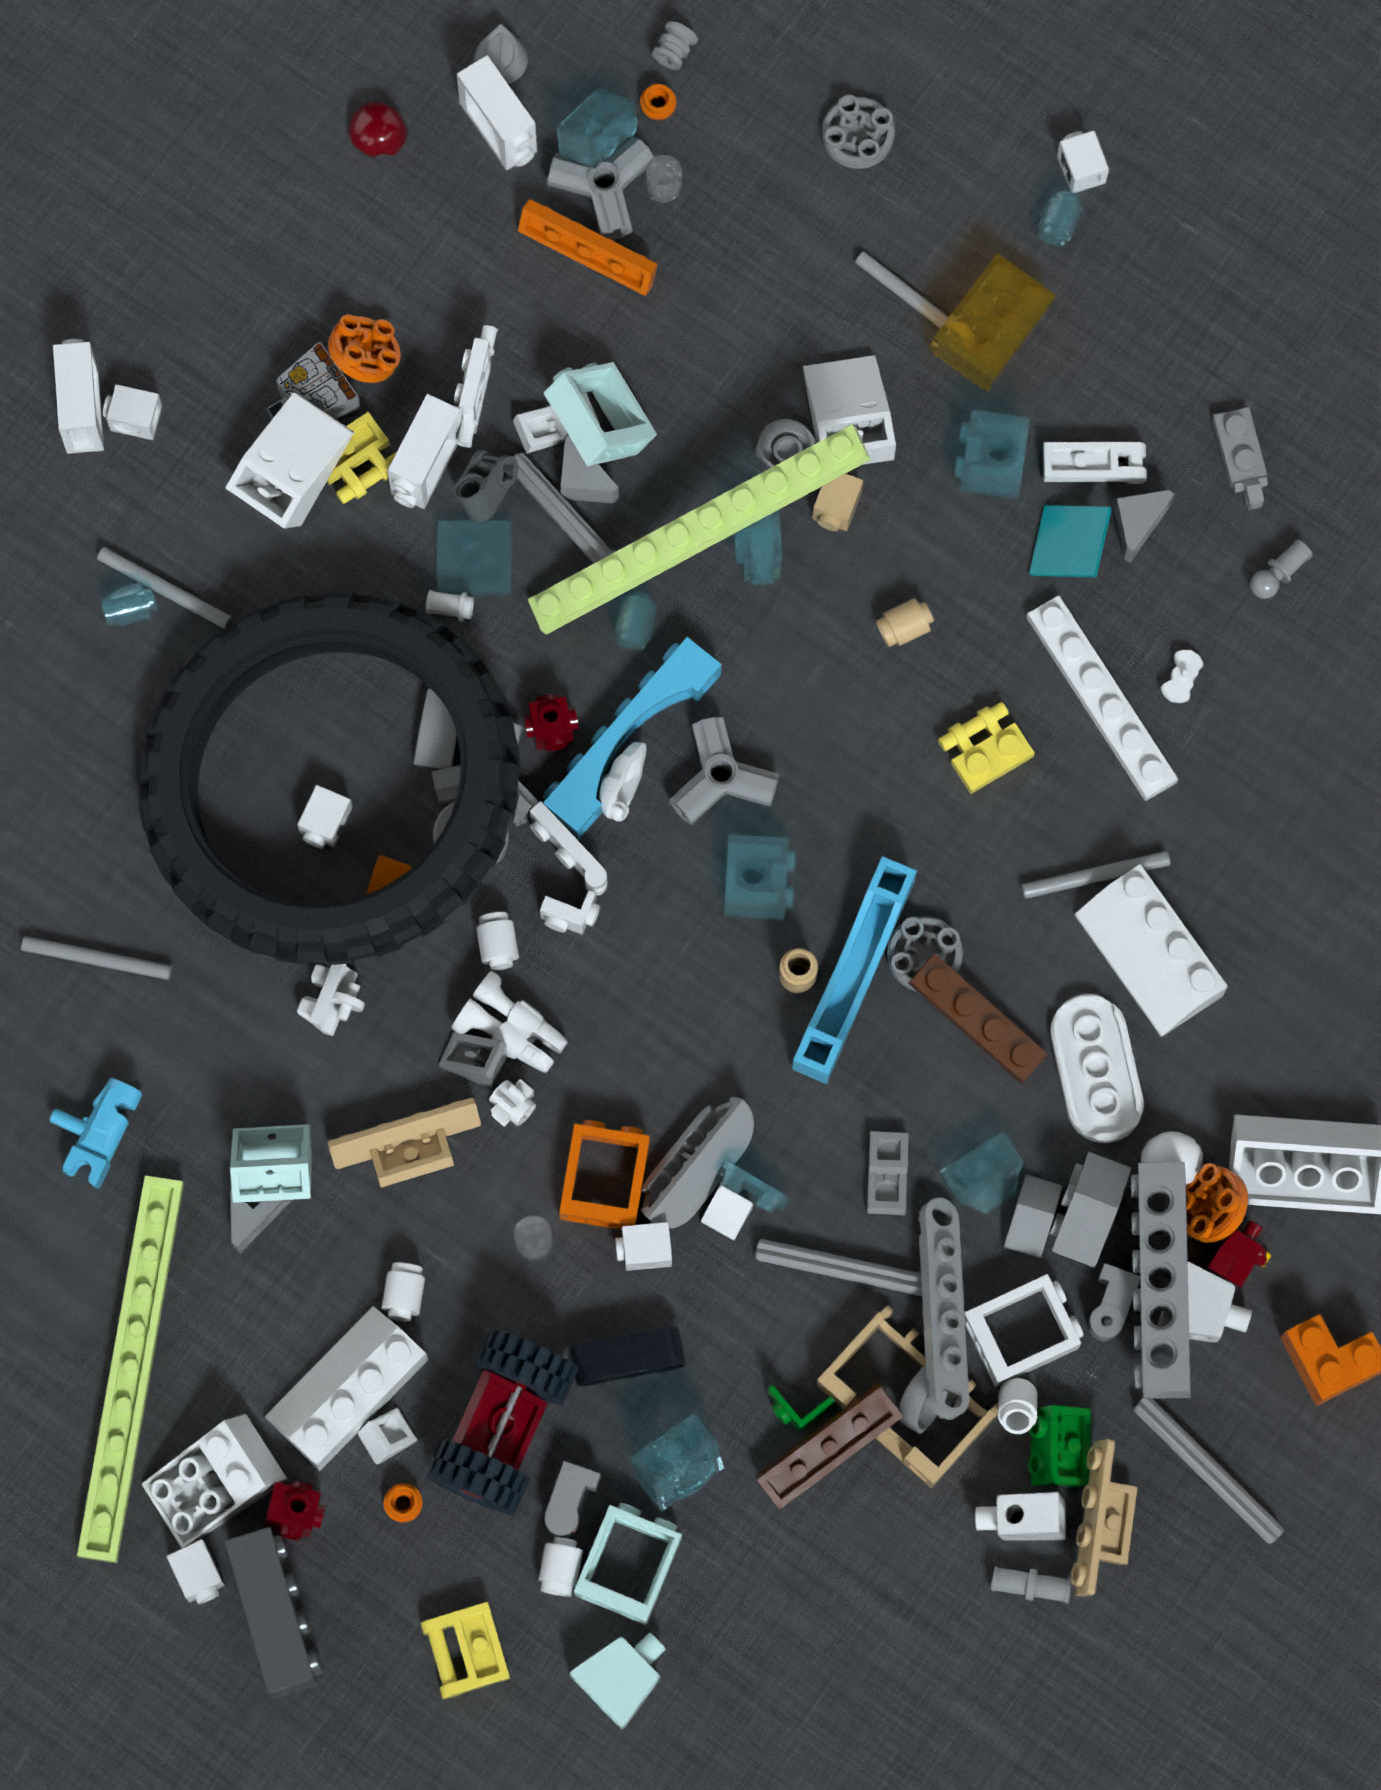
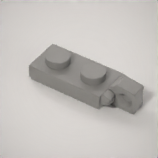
[1212,407,1268,511]

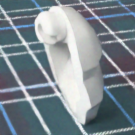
[599,742,646,822]

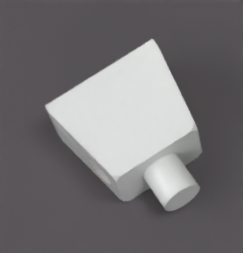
[1158,1262,1252,1342]
[975,1493,1066,1540]

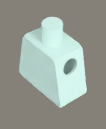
[570,1633,666,1730]

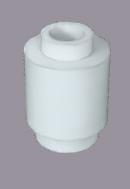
[476,912,519,970]
[381,1263,425,1322]
[998,1378,1037,1434]
[538,1537,583,1597]

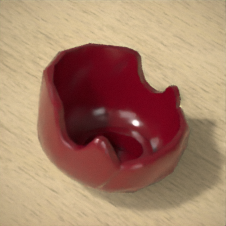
[348,102,408,158]

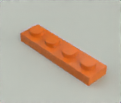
[518,199,658,296]

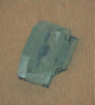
[939,1131,1025,1215]

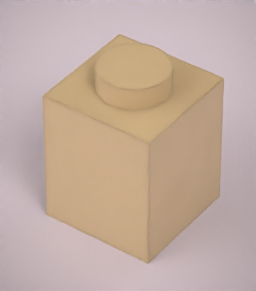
[813,474,864,531]

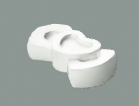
[1161,650,1203,703]

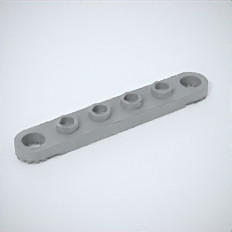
[918,1198,969,1420]

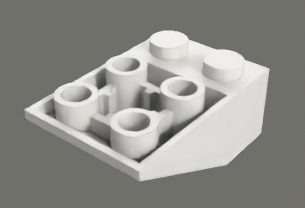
[803,355,896,465]
[226,392,354,528]
[142,1414,287,1549]

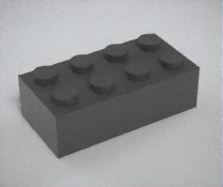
[225,1527,323,1699]

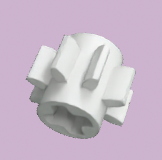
[489,1079,536,1127]

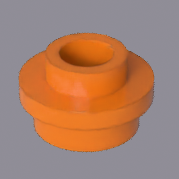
[640,84,676,120]
[384,1483,423,1523]

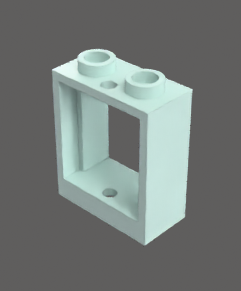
[544,362,657,466]
[230,1124,312,1203]
[574,1503,682,1625]

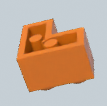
[1280,1314,1381,1406]

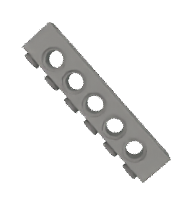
[1131,1162,1191,1399]

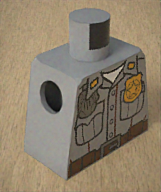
[267,342,361,420]

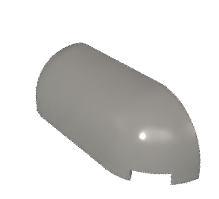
[641,1097,754,1229]

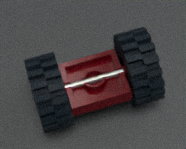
[426,1329,579,1516]

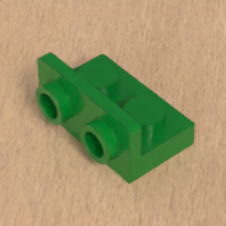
[1029,1405,1091,1487]

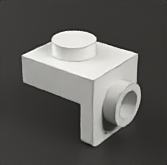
[540,890,601,935]

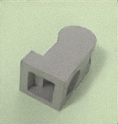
[1088,1263,1141,1342]
[545,1461,601,1538]

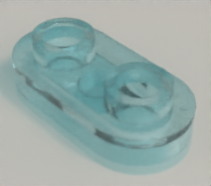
[717,1160,790,1214]

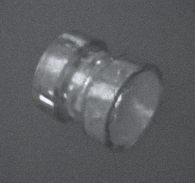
[646,155,682,202]
[514,1216,553,1260]

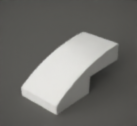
[513,393,600,453]

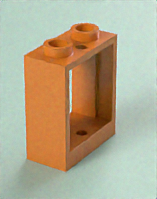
[559,1120,650,1230]

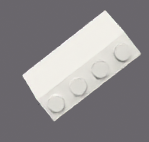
[1074,864,1228,1037]
[1229,1115,1381,1214]
[265,1307,428,1471]

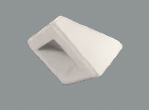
[701,1185,753,1241]
[358,1407,417,1464]

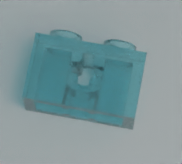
[557,88,638,169]

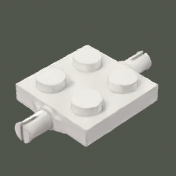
[454,325,498,447]

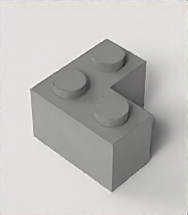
[1050,1152,1131,1268]

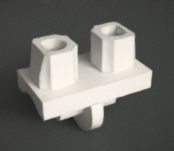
[297,963,365,1036]

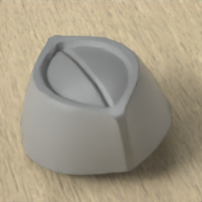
[474,24,528,84]
[755,419,816,468]
[899,1367,948,1434]

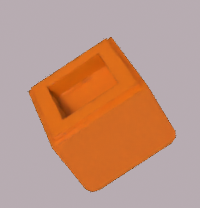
[366,855,412,894]

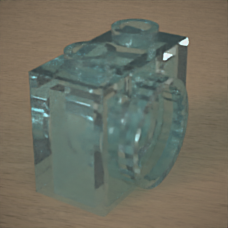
[954,410,1030,499]
[734,509,782,585]
[724,834,796,920]
[631,1413,724,1512]

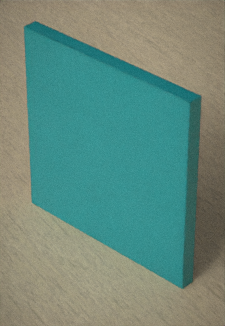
[1029,505,1112,578]

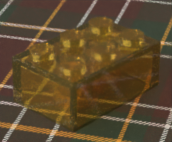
[929,253,1056,392]

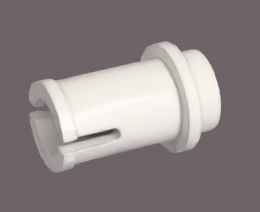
[426,590,474,622]

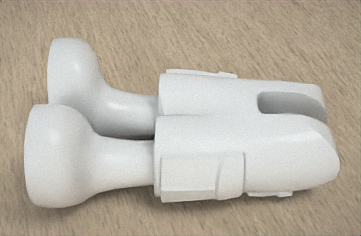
[451,971,568,1073]

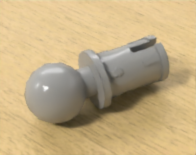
[1250,540,1312,599]

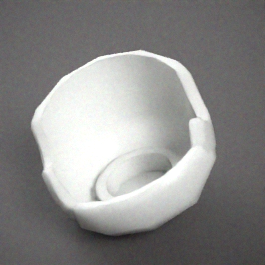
[1141,1131,1203,1185]

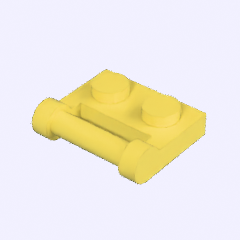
[421,1602,510,1699]

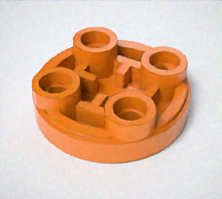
[328,314,401,383]
[1186,1163,1248,1243]

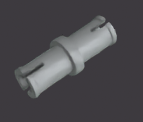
[991,1566,1071,1603]

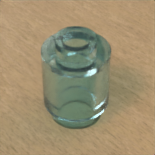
[1037,190,1084,247]
[100,583,158,628]
[614,592,657,650]

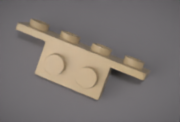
[327,1098,481,1187]
[1071,1439,1137,1597]

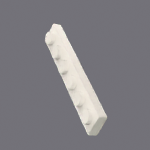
[1026,595,1178,801]

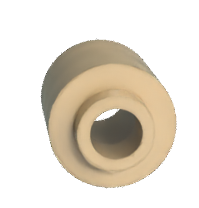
[876,598,934,647]
[779,948,818,993]

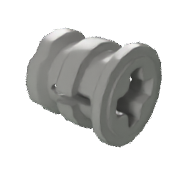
[652,21,698,70]

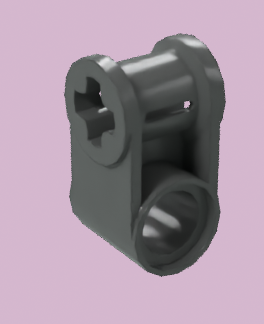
[453,449,518,522]

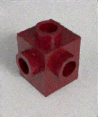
[523,694,579,751]
[264,1481,325,1541]

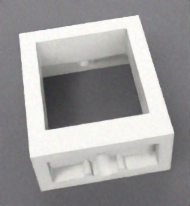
[457,55,537,170]
[53,339,104,454]
[388,394,462,509]
[964,1274,1083,1388]

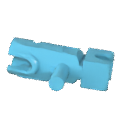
[50,1078,143,1189]

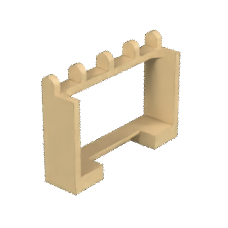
[816,1305,998,1489]

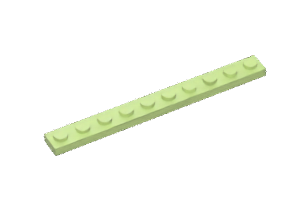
[528,424,871,635]
[77,1176,184,1563]

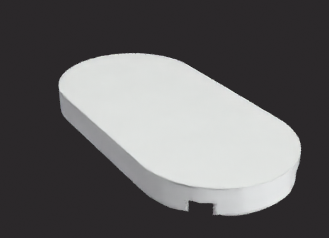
[1050,994,1143,1143]

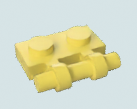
[326,412,397,505]
[938,702,1035,794]

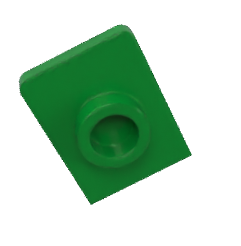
[767,1385,835,1433]

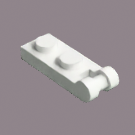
[1043,442,1147,484]
[529,801,607,895]

